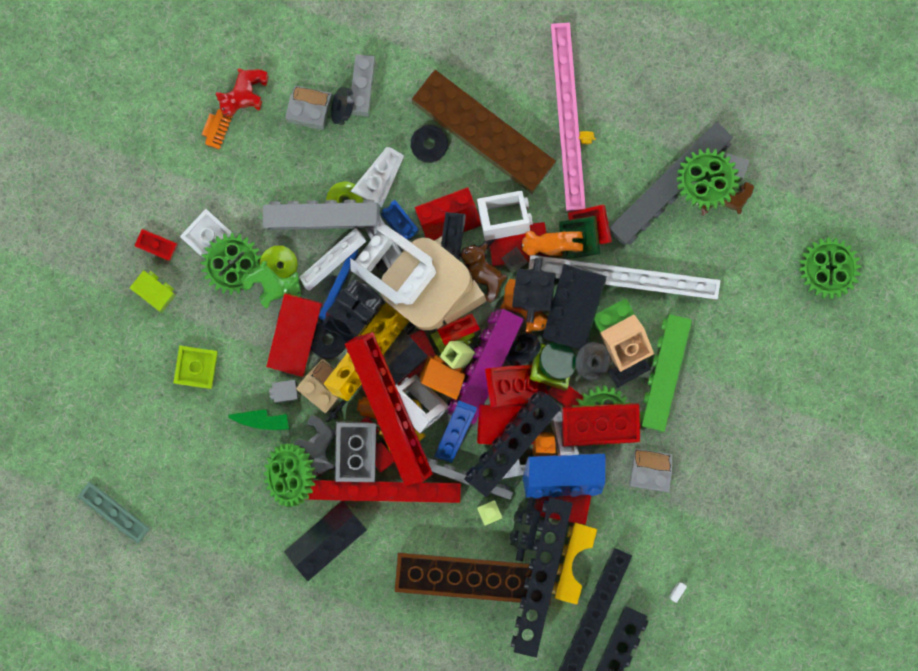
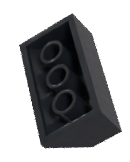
[542,264,607,349]
[284,501,367,582]

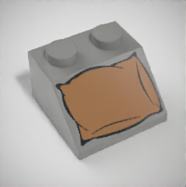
[285,86,332,130]
[629,448,673,492]

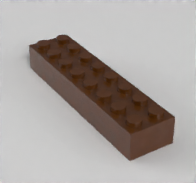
[412,70,556,194]
[394,552,551,605]

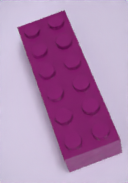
[447,309,523,425]

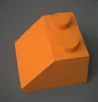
[419,355,465,400]

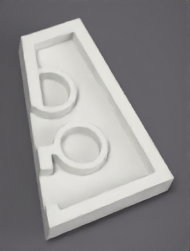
[351,147,404,207]

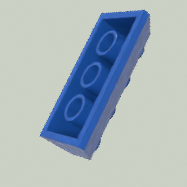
[522,454,605,498]

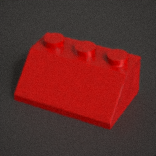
[415,187,482,241]

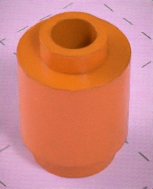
[357,397,376,418]

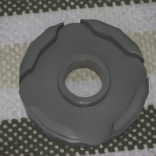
[576,342,610,380]

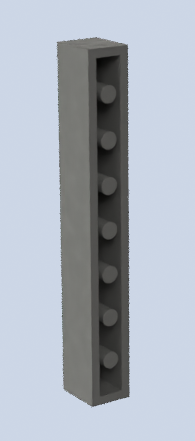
[609,122,733,246]

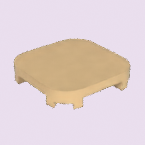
[380,238,472,331]

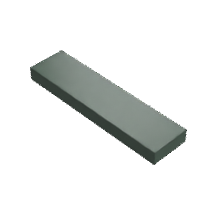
[78,481,151,544]

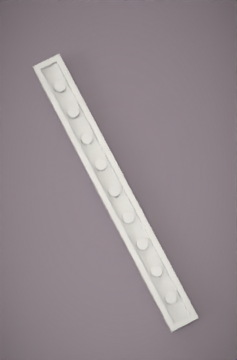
[528,255,720,299]

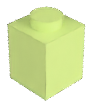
[440,341,475,369]
[477,500,502,526]

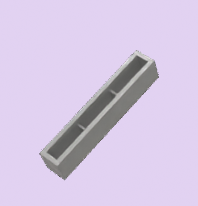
[263,199,380,230]

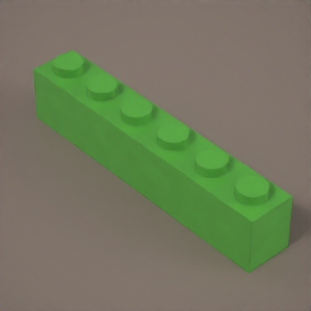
[640,314,692,432]

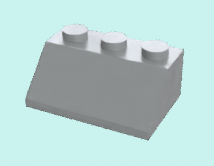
[335,421,376,482]

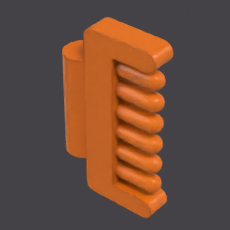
[201,109,233,149]

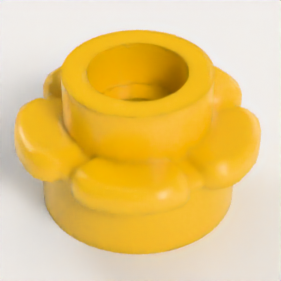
[578,131,596,144]

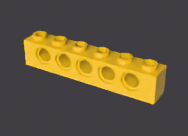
[324,302,409,401]

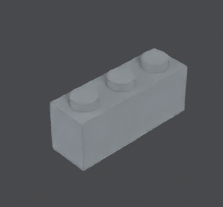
[351,54,376,117]

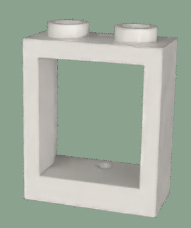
[477,191,533,241]
[396,375,449,433]

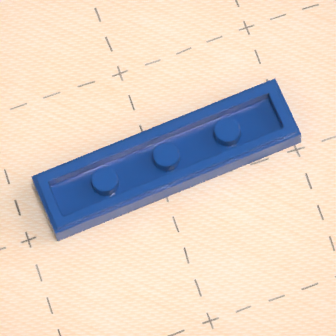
[319,249,358,320]
[434,401,477,463]

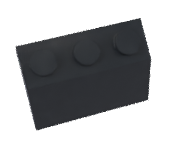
[383,329,428,385]

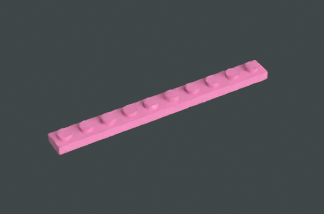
[551,23,586,212]

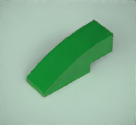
[228,409,290,431]

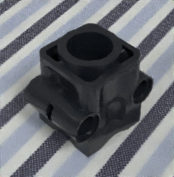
[322,280,384,343]

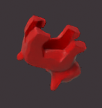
[215,68,269,117]

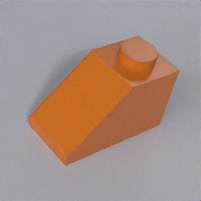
[533,432,555,457]

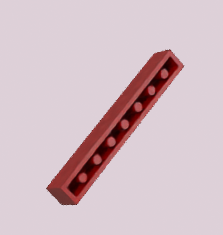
[345,332,433,486]
[304,480,461,503]

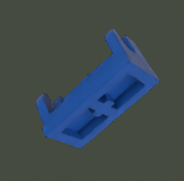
[381,200,419,240]

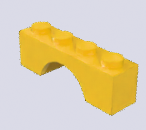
[552,523,597,605]

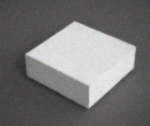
[669,582,687,603]

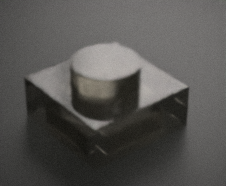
[501,247,528,274]

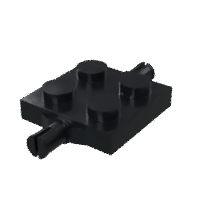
[512,258,556,323]
[510,497,541,562]

